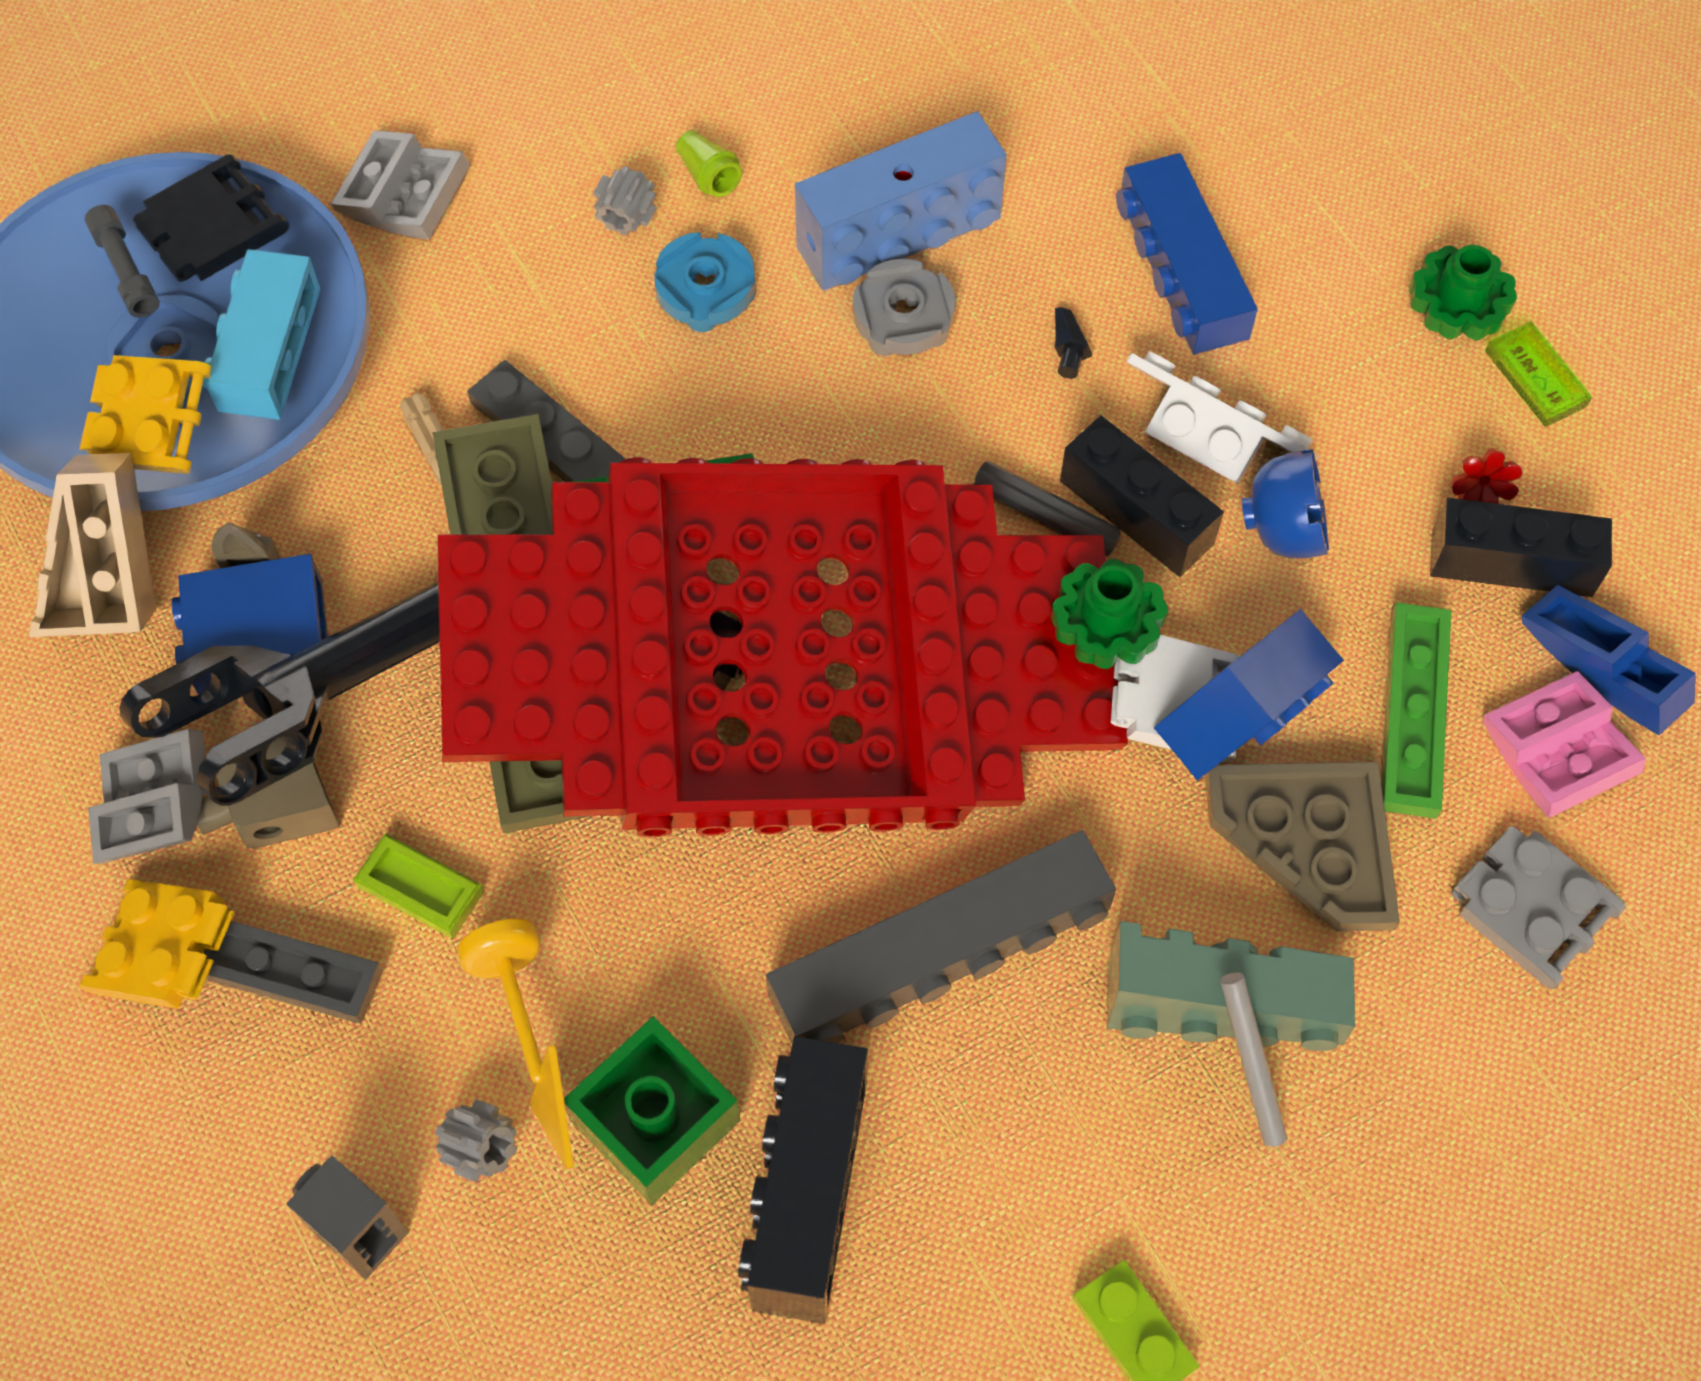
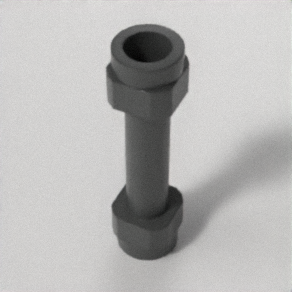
[85,205,159,318]

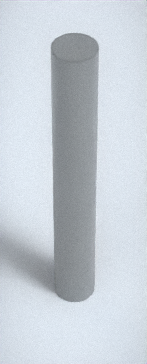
[1220,973,1288,1147]

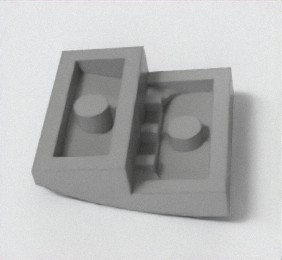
[331,130,471,240]
[88,729,205,864]

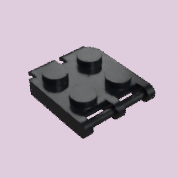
[133,154,289,282]

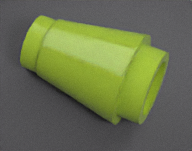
[676,130,742,197]

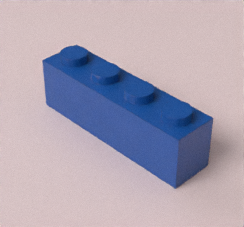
[1116,153,1258,355]

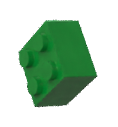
[564,1016,741,1205]

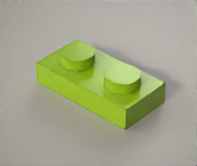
[1072,1259,1200,1381]

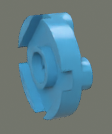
[654,232,756,332]

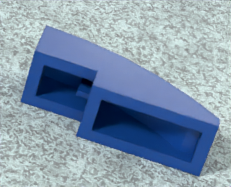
[1522,585,1696,736]

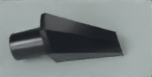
[1054,307,1093,379]

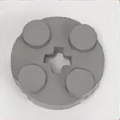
[853,259,955,356]

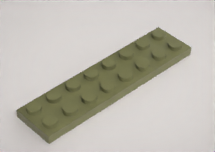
[433,414,591,834]

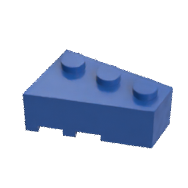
[1154,609,1344,781]

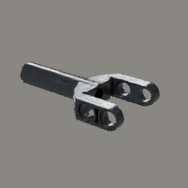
[119,582,439,806]

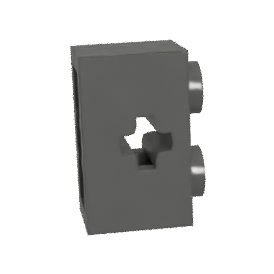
[286,1155,409,1281]

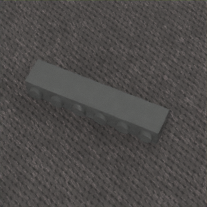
[765,830,1116,1044]

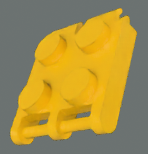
[79,355,212,474]
[79,879,235,1009]

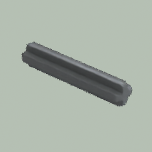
[974,461,1121,556]

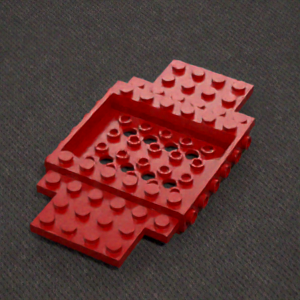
[437,457,1128,837]

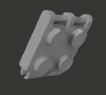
[1451,826,1626,989]

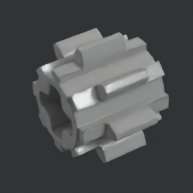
[593,166,657,235]
[435,1099,518,1182]

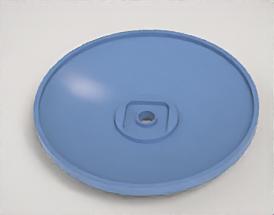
[0,152,370,511]

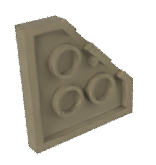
[1205,762,1400,932]

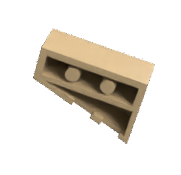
[29,453,156,637]

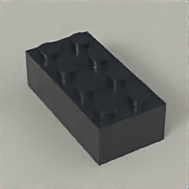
[738,1036,868,1324]

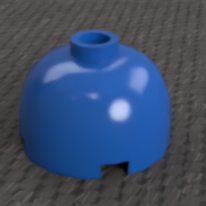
[1242,449,1329,558]

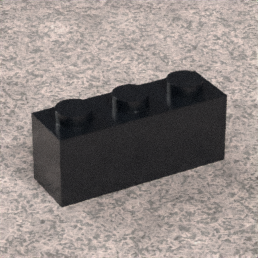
[1060,415,1224,577]
[1430,497,1612,597]

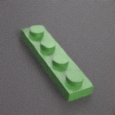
[1381,602,1451,819]

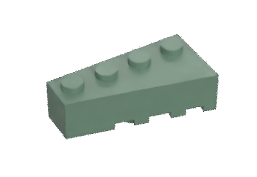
[1106,921,1355,1051]

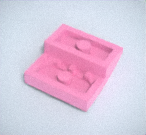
[1483,671,1646,818]

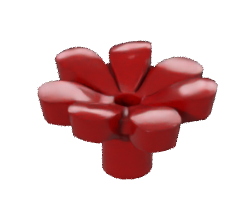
[1451,448,1523,504]

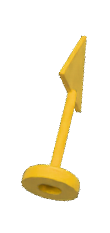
[457,918,574,1169]

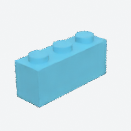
[203,249,321,420]

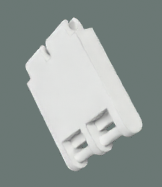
[1111,635,1239,762]

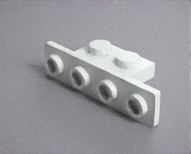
[1126,351,1319,484]

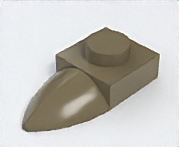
[211,522,281,568]

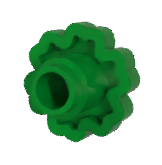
[1409,245,1517,341]
[1051,559,1168,669]

